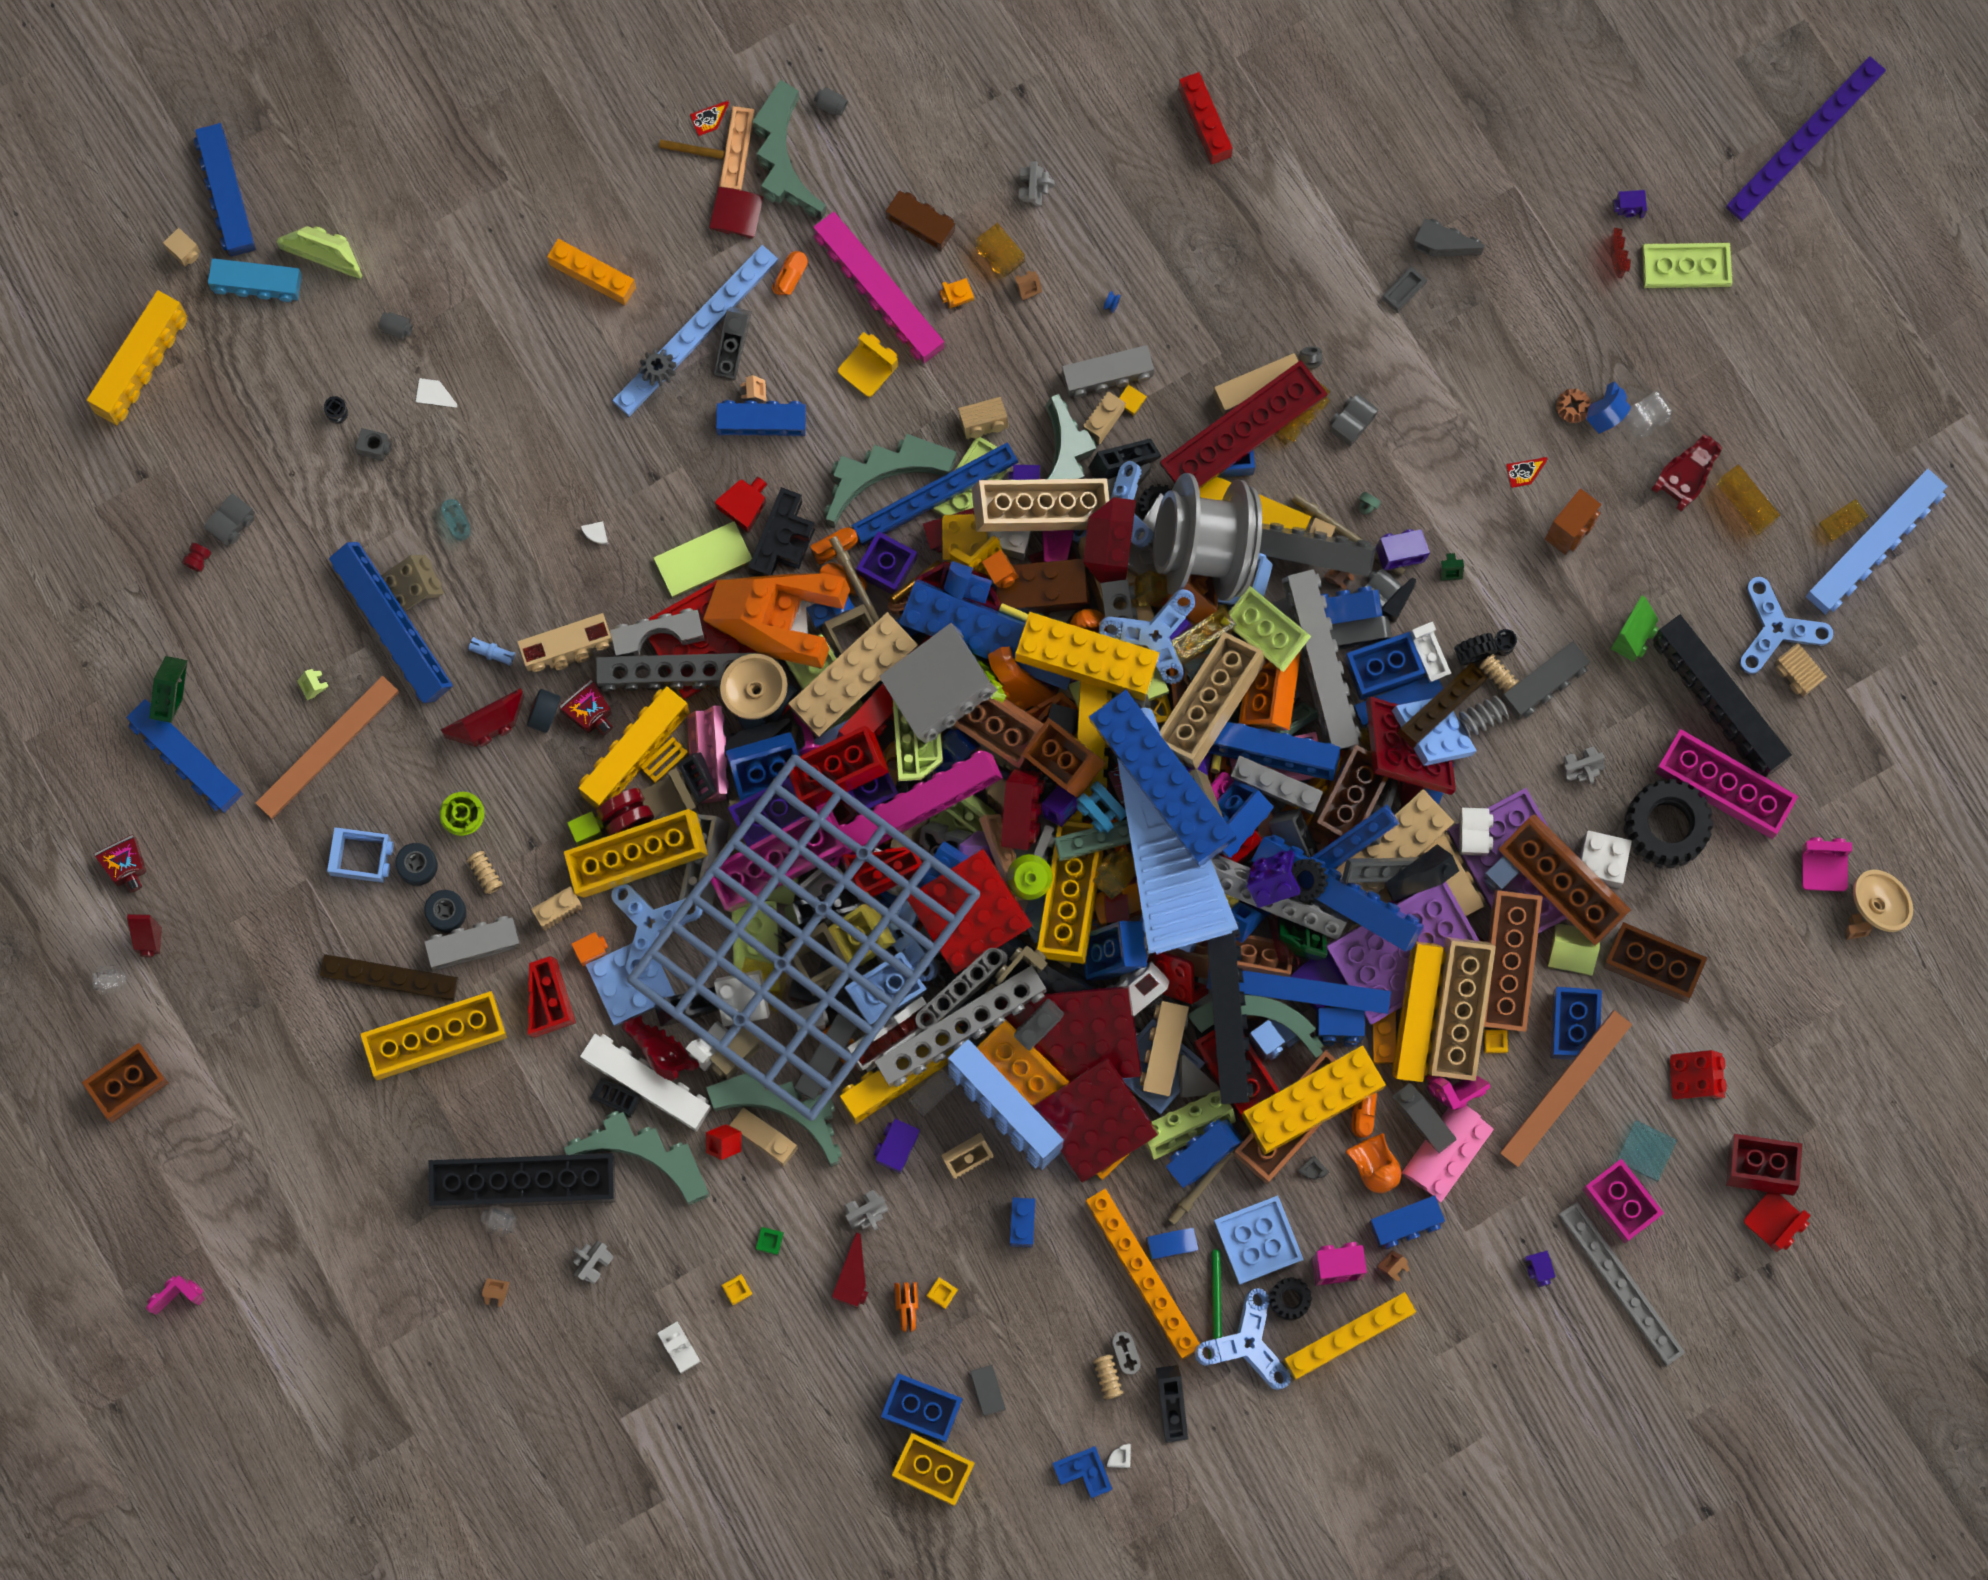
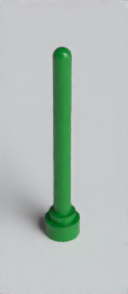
[1208,1249,1222,1359]

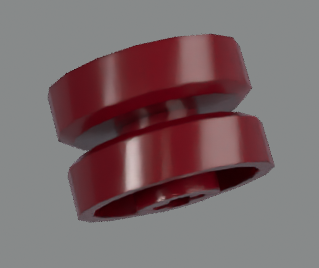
[596,788,654,836]

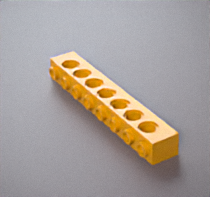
[1085,1188,1200,1361]

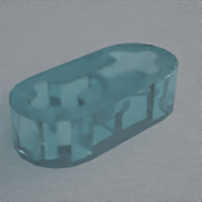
[441,499,471,540]

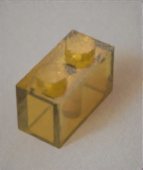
[976,222,1025,278]

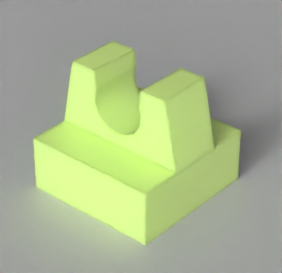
[297,669,328,700]

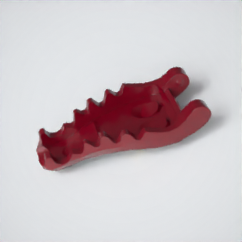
[1652,435,1722,512]
[622,1015,699,1081]

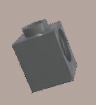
[355,428,392,461]

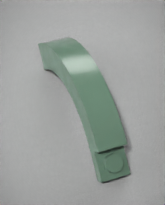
[1187,995,1324,1058]

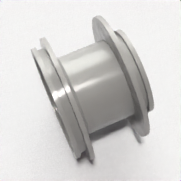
[1153,473,1262,601]

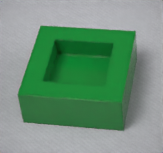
[756,1227,784,1255]

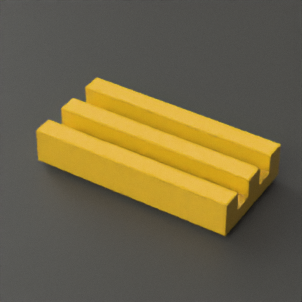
[640,737,689,783]

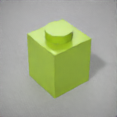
[567,811,604,846]

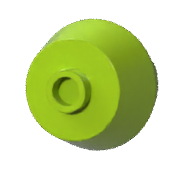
[439,792,484,836]
[1007,854,1052,900]

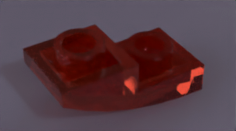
[1610,228,1631,278]

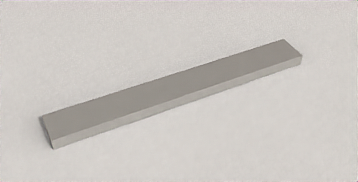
[1558,1202,1685,1366]

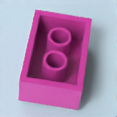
[1582,1159,1664,1244]
[1312,1242,1367,1286]

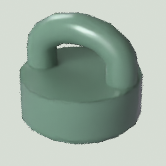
[1359,492,1381,514]

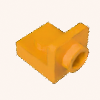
[939,278,974,309]

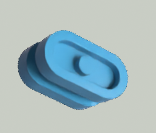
[1076,781,1127,833]

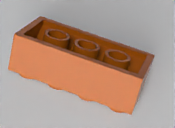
[1239,650,1301,731]

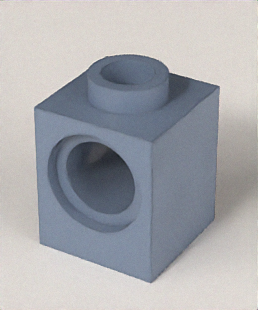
[1483,856,1520,891]

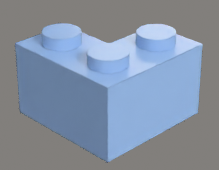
[1249,1020,1300,1062]

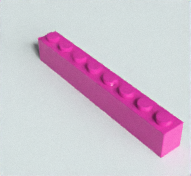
[813,211,944,364]
[838,751,1003,859]

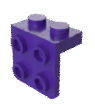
[1247,850,1301,908]

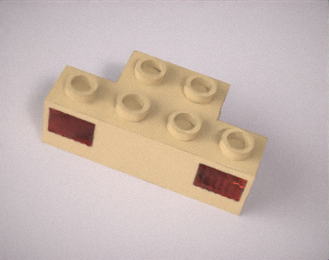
[517,613,613,672]

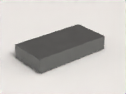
[1381,266,1427,313]
[970,1365,1006,1416]

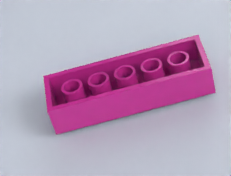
[1655,729,1799,840]
[706,807,850,912]

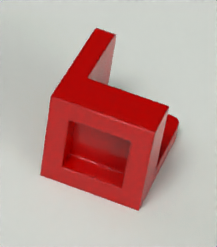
[706,1124,741,1160]

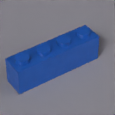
[716,400,806,436]

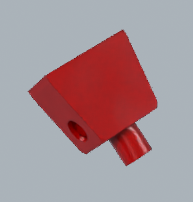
[715,477,767,533]

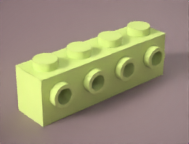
[1145,1090,1236,1160]

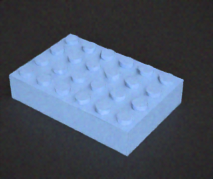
[948,1039,1064,1170]

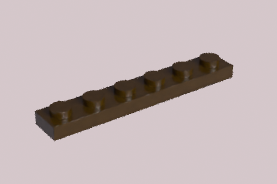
[1397,663,1488,748]
[320,954,459,1001]

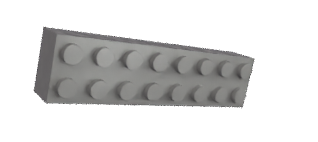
[1282,569,1361,749]

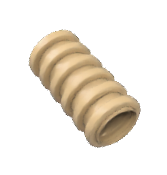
[1479,654,1520,694]
[467,851,503,894]
[1093,1355,1123,1400]

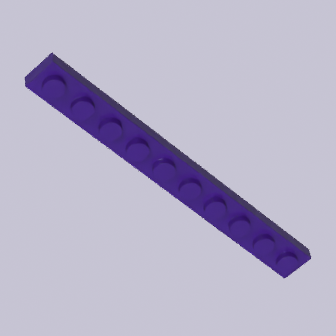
[1726,56,1886,222]

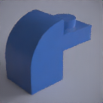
[1586,381,1631,434]
[944,561,992,604]
[806,596,855,629]

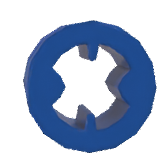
[1103,291,1121,313]

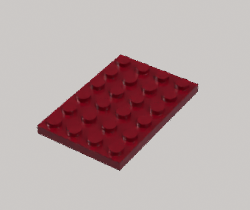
[995,986,1142,1082]

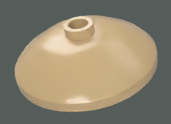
[720,654,788,720]
[1853,870,1913,932]

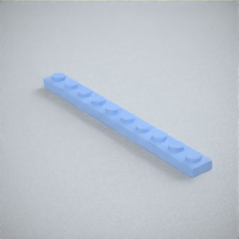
[613,245,779,417]

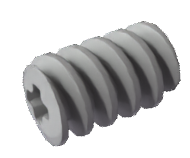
[1459,695,1509,739]

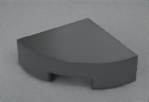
[1297,1156,1329,1179]

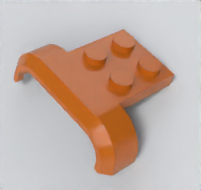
[988,647,1058,711]

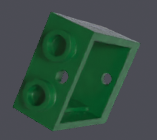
[149,656,188,723]

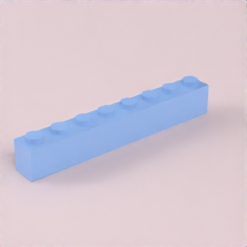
[1806,469,1947,615]

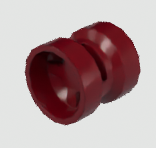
[182,542,212,573]

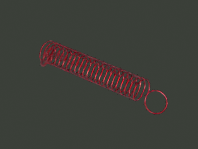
[1268,913,1299,967]

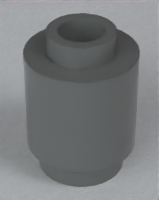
[814,87,848,116]
[378,312,413,339]

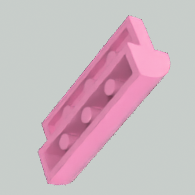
[687,706,729,803]
[1402,1106,1494,1202]

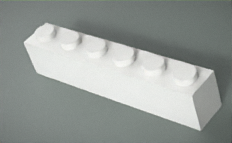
[580,1034,711,1132]

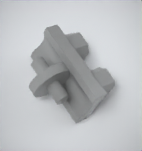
[1019,161,1055,206]
[1564,747,1605,785]
[845,1190,889,1231]
[573,1241,614,1284]

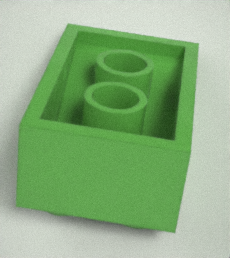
[1611,595,1659,662]

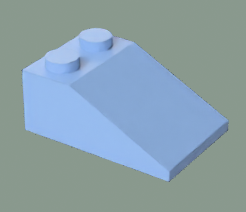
[844,951,927,1025]

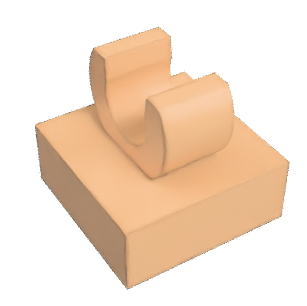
[740,375,766,403]

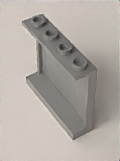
[879,623,998,744]

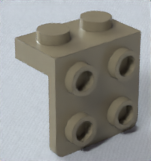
[381,555,444,612]
[641,768,699,821]
[994,946,1048,986]

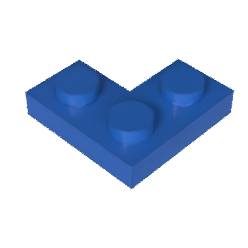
[1052,1446,1113,1498]

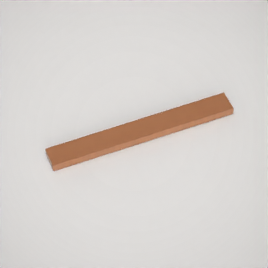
[256,676,399,819]
[1500,1010,1632,1167]

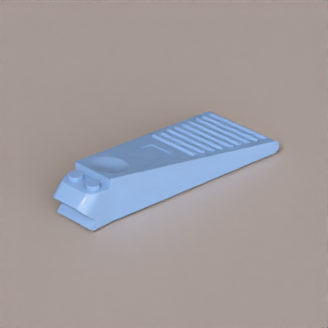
[1117,708,1238,954]

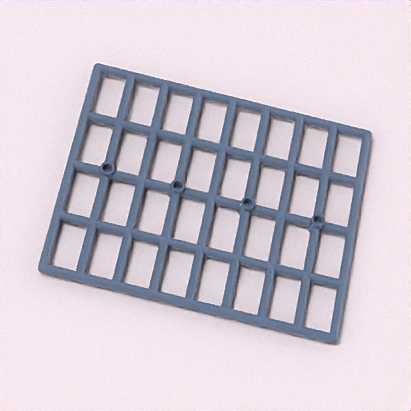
[627,755,980,1121]

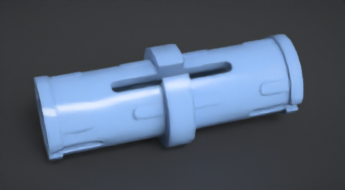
[468,637,515,666]

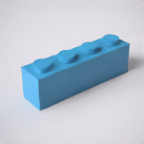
[208,258,302,302]

